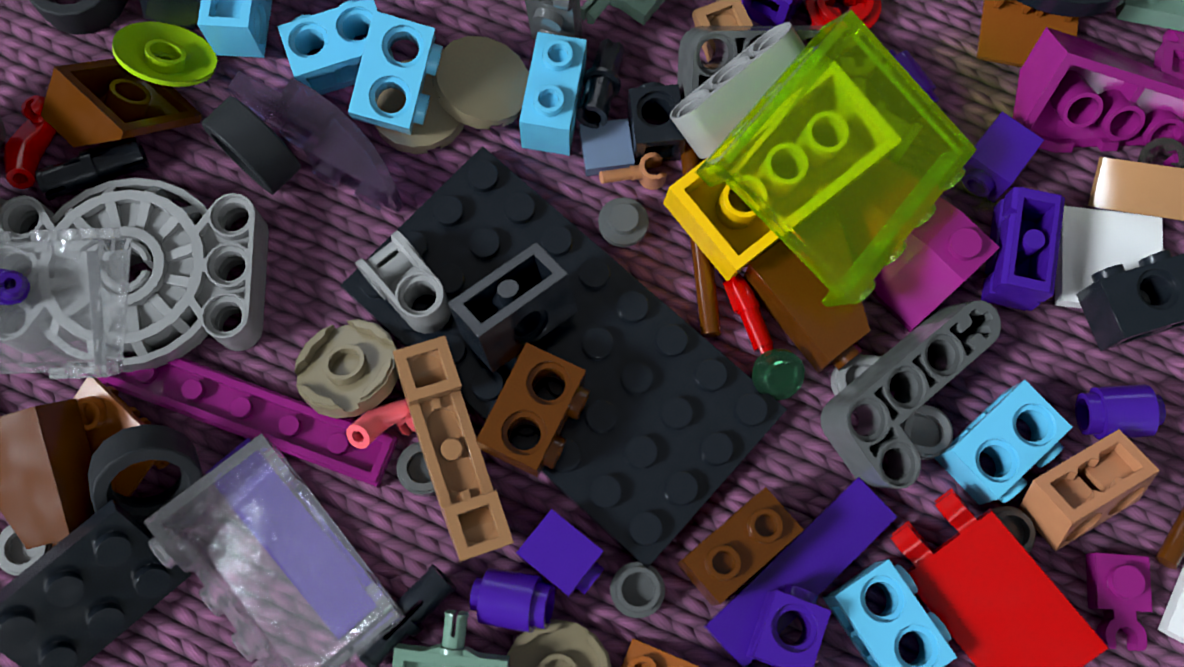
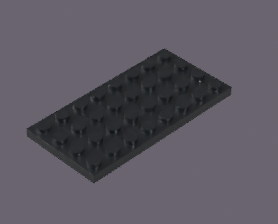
[340,146,787,568]

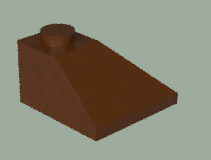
[40,58,203,147]

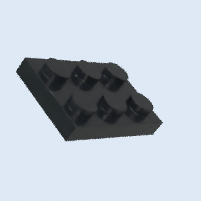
[0,499,192,667]

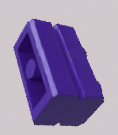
[981,187,1065,311]

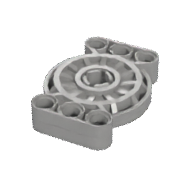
[0,178,269,373]

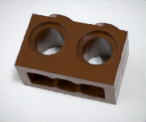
[476,342,591,478]
[677,487,804,606]

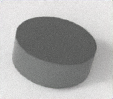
[396,442,436,497]

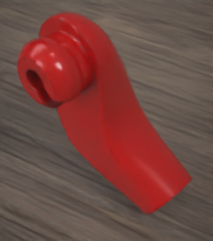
[4,95,56,189]

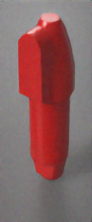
[722,274,776,365]

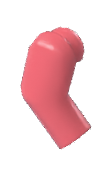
[346,398,415,449]

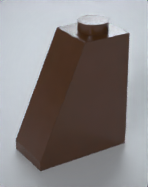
[743,206,870,374]
[0,398,95,549]

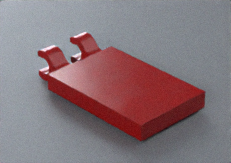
[891,488,1109,667]

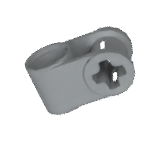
[355,230,451,334]

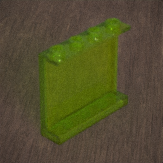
[695,10,977,307]

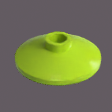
[112,21,217,87]

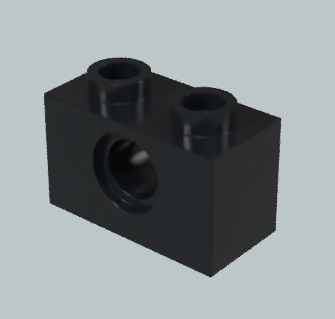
[448,242,578,373]
[1076,249,1184,351]

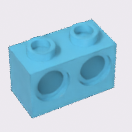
[197,0,272,58]
[277,0,394,100]
[348,10,443,135]
[519,32,587,156]
[934,380,1072,505]
[823,559,957,667]

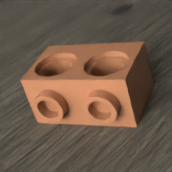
[1018,429,1160,552]

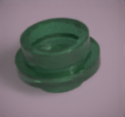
[752,349,805,401]

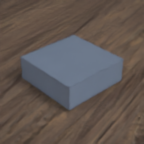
[579,118,635,176]

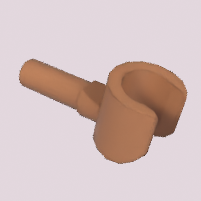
[599,152,667,190]

